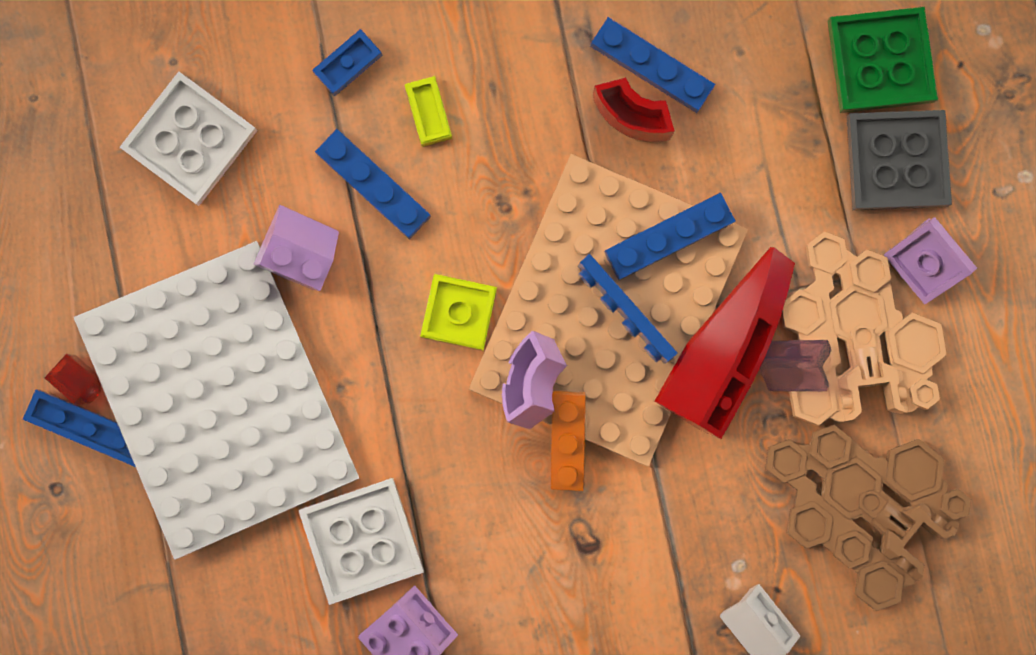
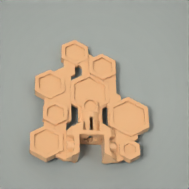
[781,231,947,426]

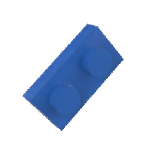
[312,29,383,97]

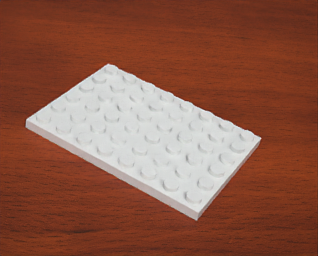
[73,241,360,560]

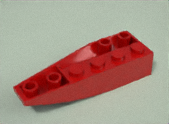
[654,247,795,439]

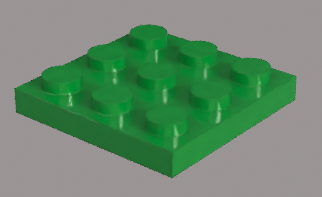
[828,7,938,113]

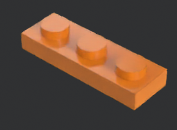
[551,391,586,491]

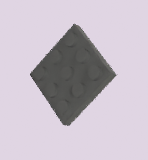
[847,110,952,211]

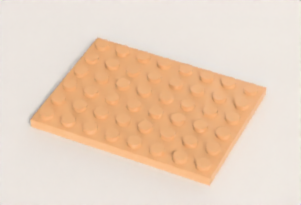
[469,154,748,467]

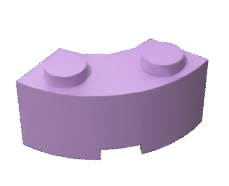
[502,331,567,429]

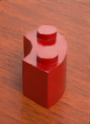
[592,77,675,142]

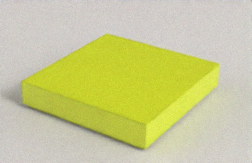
[420,274,497,351]

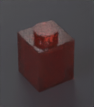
[44,353,102,405]

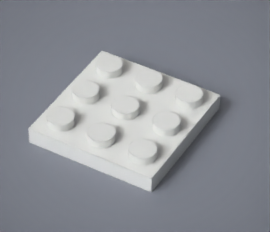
[120,71,257,206]
[298,478,424,605]

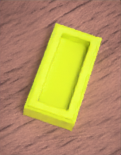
[404,76,452,147]

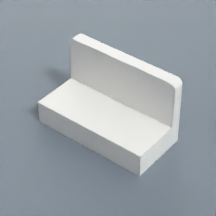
[720,584,800,655]

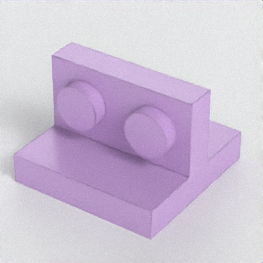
[884,217,977,304]

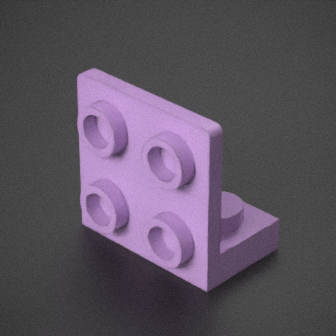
[358,585,458,655]

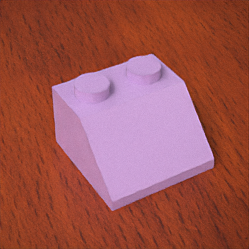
[254,205,339,291]

